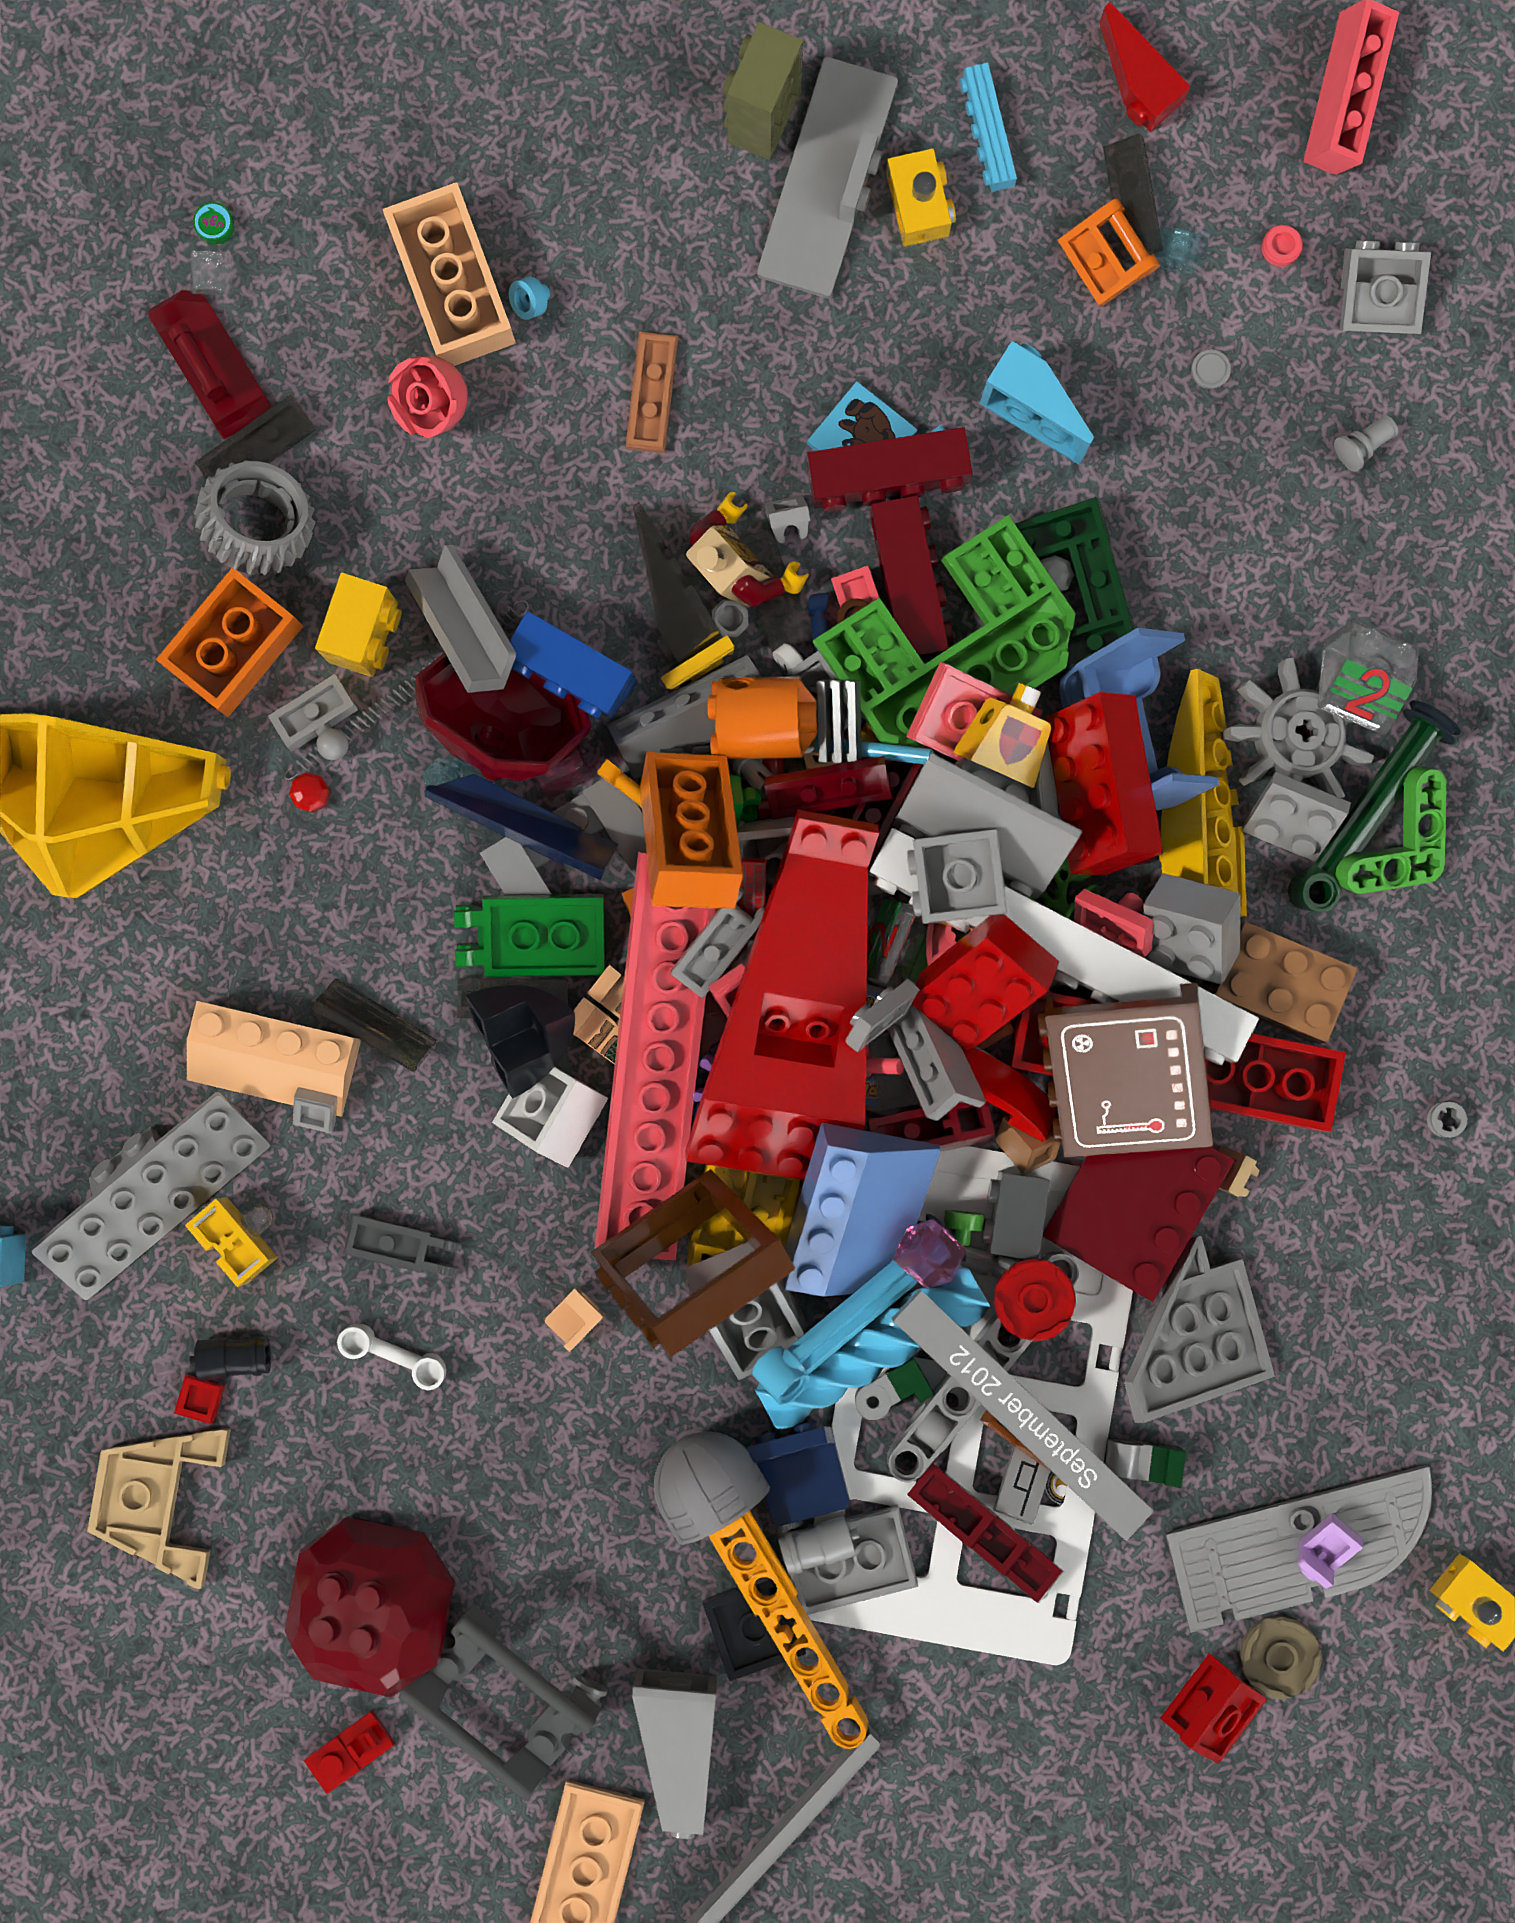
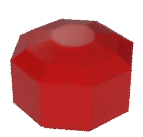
[289,772,331,813]

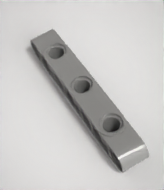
[886,1251,1079,1482]

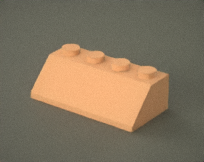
[187,1001,361,1117]

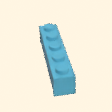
[960,63,1017,192]

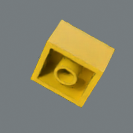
[315,572,402,678]

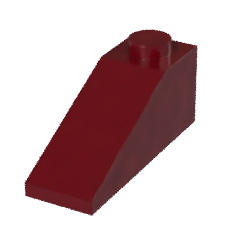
[867,1101,995,1151]

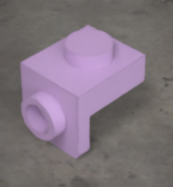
[1297,1513,1363,1589]

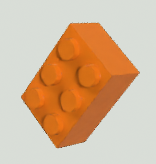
[156,567,304,717]

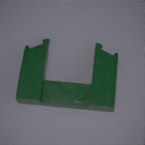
[1015,497,1136,678]

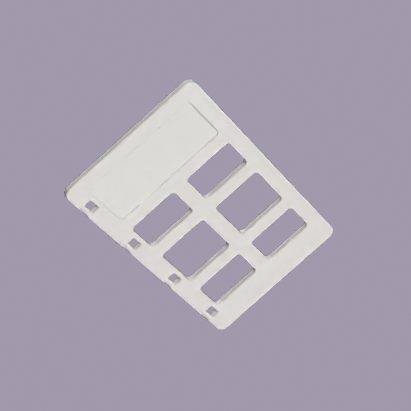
[808,1146,1133,1665]

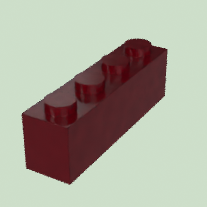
[806,427,973,512]
[869,495,954,661]

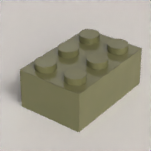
[722,22,803,161]

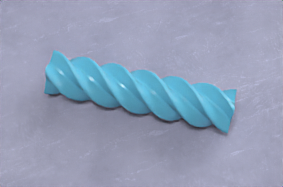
[755,1267,990,1429]

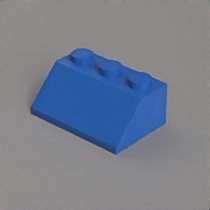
[510,611,638,719]

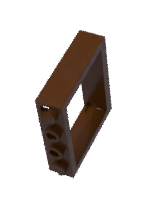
[590,1169,796,1358]

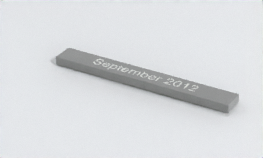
[891,1289,1154,1542]

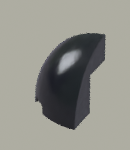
[466,985,575,1099]

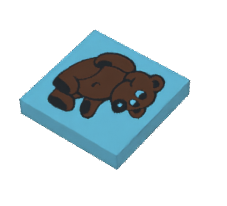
[807,381,918,451]

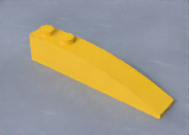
[1159,669,1247,917]

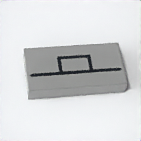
[993,1446,1051,1525]

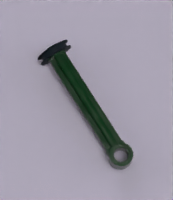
[1288,700,1461,912]

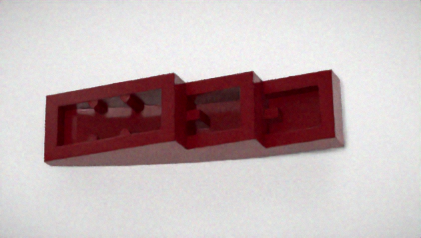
[907,1463,1065,1603]

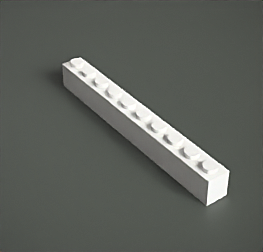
[868,828,1259,1066]

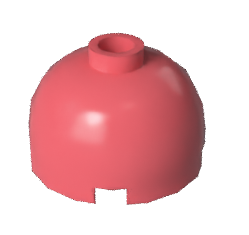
[388,356,468,438]

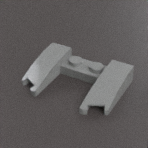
[480,779,646,895]

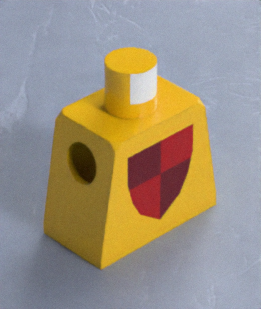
[954,683,1051,788]

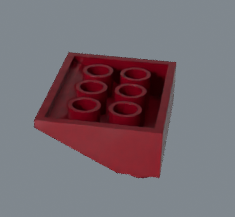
[1042,1147,1235,1302]

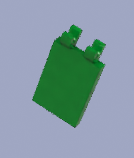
[454,894,605,977]

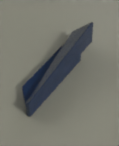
[425,774,618,880]

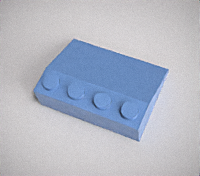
[782,1123,941,1297]

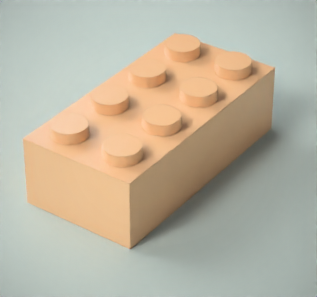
[383,182,516,366]

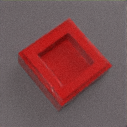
[174,1373,226,1425]

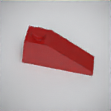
[1099,2,1191,132]

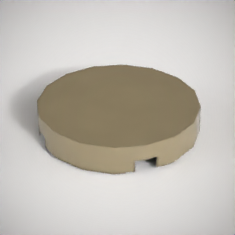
[1239,1615,1322,1700]

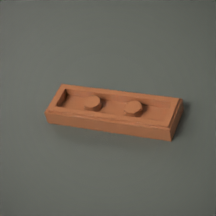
[626,332,678,454]

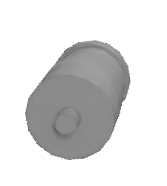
[778,1516,859,1574]

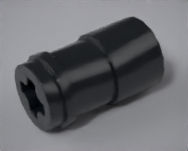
[190,1335,271,1381]

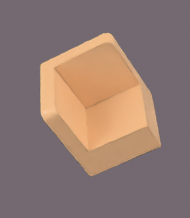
[545,1286,605,1352]

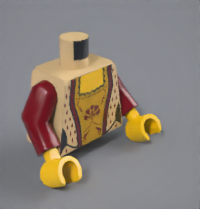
[686,492,809,608]

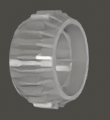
[194,460,315,575]

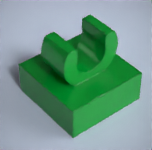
[730,775,761,829]

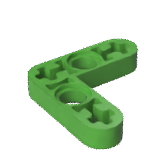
[1335,766,1446,894]

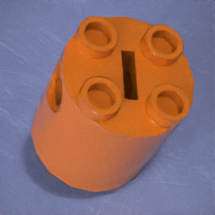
[708,676,818,759]

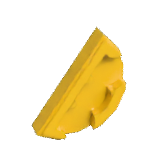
[660,635,734,690]

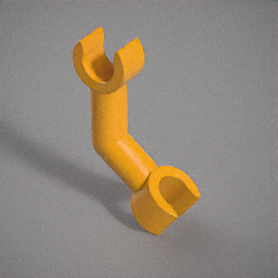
[597,759,642,808]

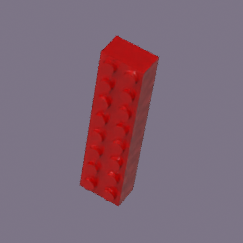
[1007,992,1346,1132]

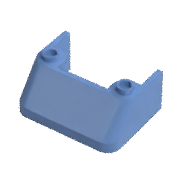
[1059,628,1219,810]

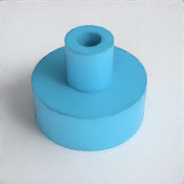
[509,276,550,320]

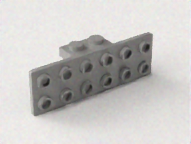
[757,57,898,299]
[31,1092,270,1300]

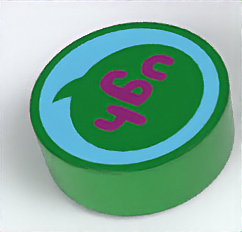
[193,202,235,245]

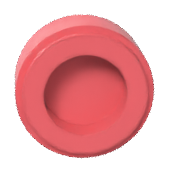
[1261,225,1303,267]

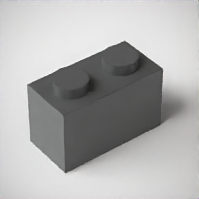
[981,1171,1051,1259]

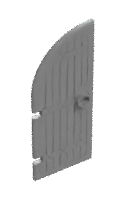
[1165,1465,1432,1633]

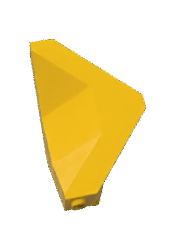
[0,714,231,899]

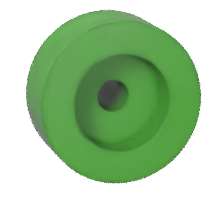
[944,1210,985,1246]

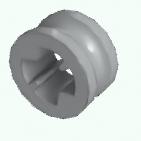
[1427,1102,1467,1138]
[569,1675,608,1707]

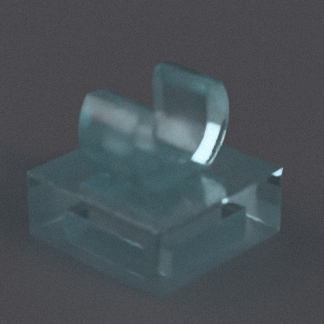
[1155,226,1200,276]

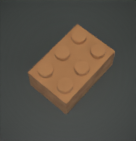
[1209,921,1358,1044]

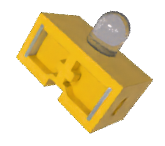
[886,148,956,247]
[185,1197,278,1287]
[1429,1553,1515,1652]

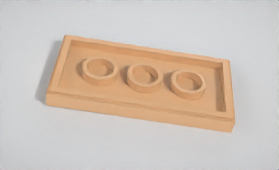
[530,1779,645,1923]

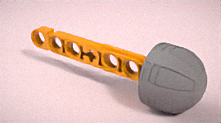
[654,1432,869,1749]

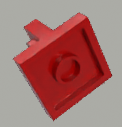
[1160,1653,1267,1764]

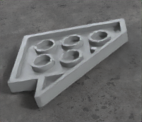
[1124,1236,1275,1423]

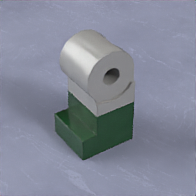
[855,1356,934,1420]
[1105,1439,1186,1488]

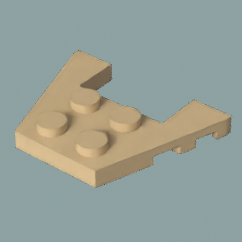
[87,1428,231,1589]

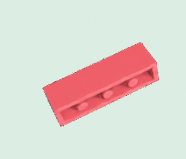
[1303,0,1399,174]

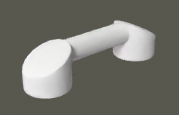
[337,1323,446,1390]

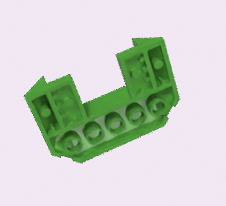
[813,515,1076,754]

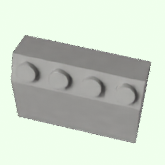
[892,753,1082,900]

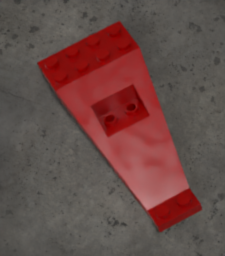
[685,809,879,1180]

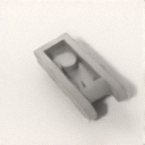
[669,888,766,999]

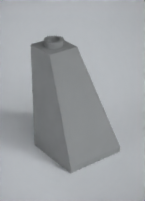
[632,1668,717,1839]

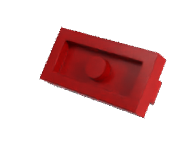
[304,1710,395,1794]

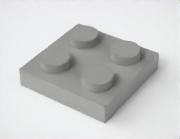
[1242,772,1351,862]

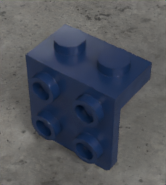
[746,1421,850,1526]

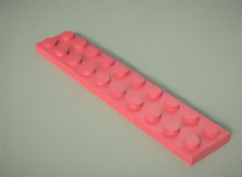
[594,852,716,1260]

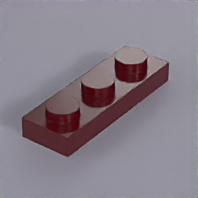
[765,756,892,819]

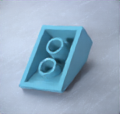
[980,341,1094,465]

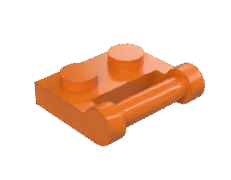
[1057,198,1160,307]

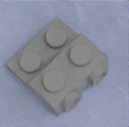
[1339,240,1431,334]
[907,829,1007,924]

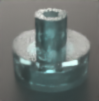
[423,758,465,786]

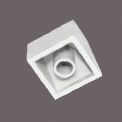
[492,1067,608,1168]

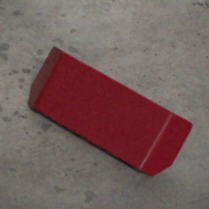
[147,290,271,439]

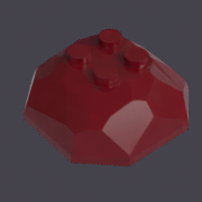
[415,652,592,781]
[285,1516,455,1698]

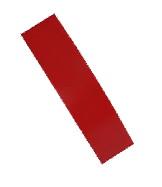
[904,1045,1057,1142]

